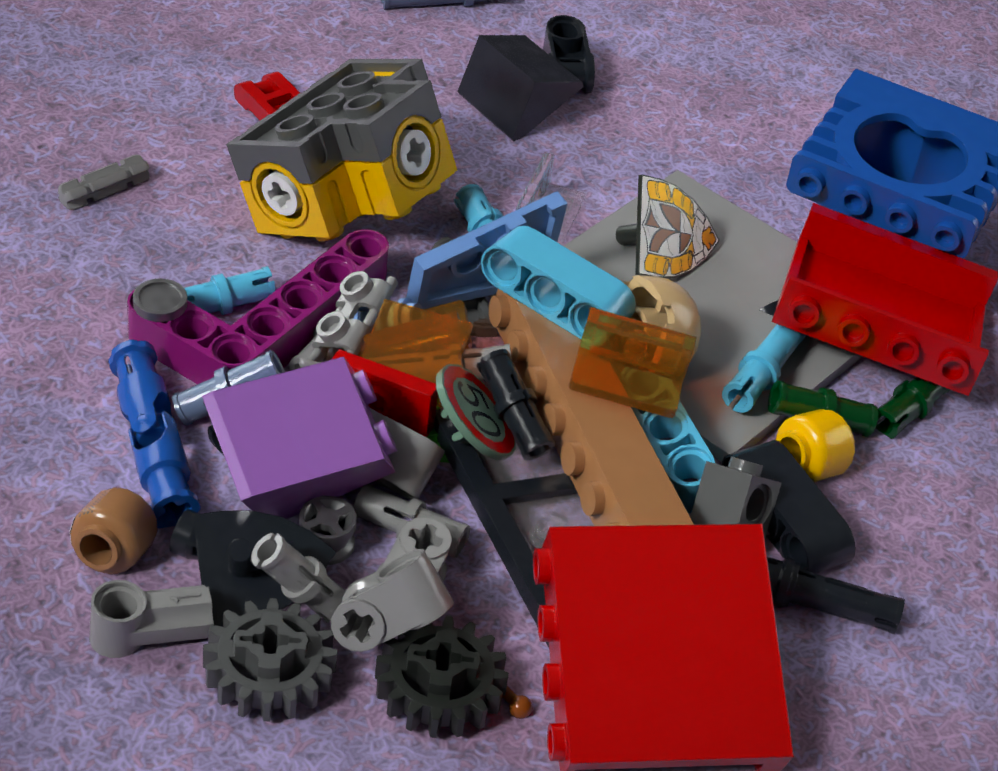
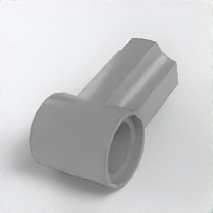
[89,580,214,658]

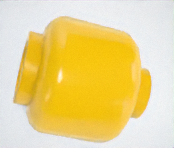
[775,409,855,482]

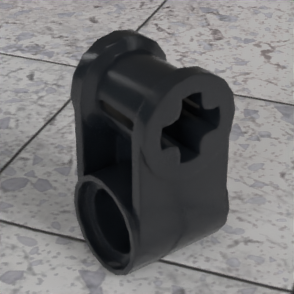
[543,15,595,93]

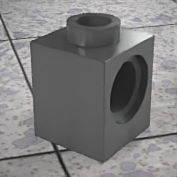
[690,456,781,540]

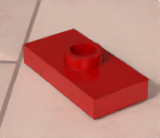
[331,349,438,437]

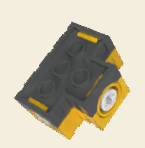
[226,59,458,241]

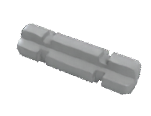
[58,154,150,210]

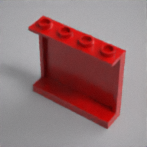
[772,203,998,396]
[533,524,794,771]

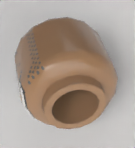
[69,487,158,574]

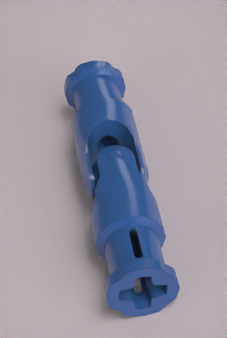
[108,340,201,529]

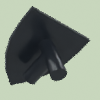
[192,510,336,627]

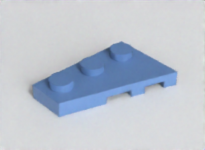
[406,191,568,309]

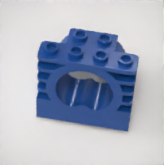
[786,69,998,258]

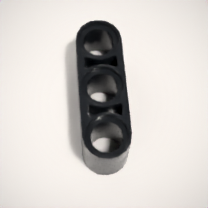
[722,440,856,574]

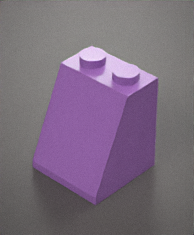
[202,357,397,519]

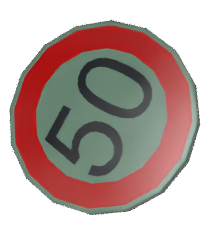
[436,364,516,460]

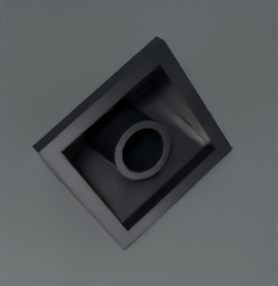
[457,35,583,141]

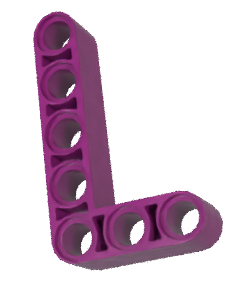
[127,229,389,384]

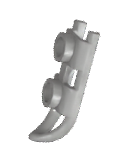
[299,271,398,368]

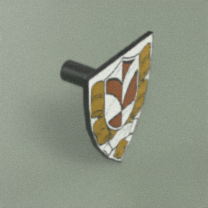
[615,175,720,278]

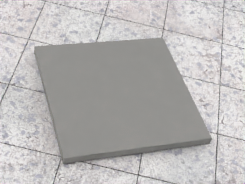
[490,170,863,462]

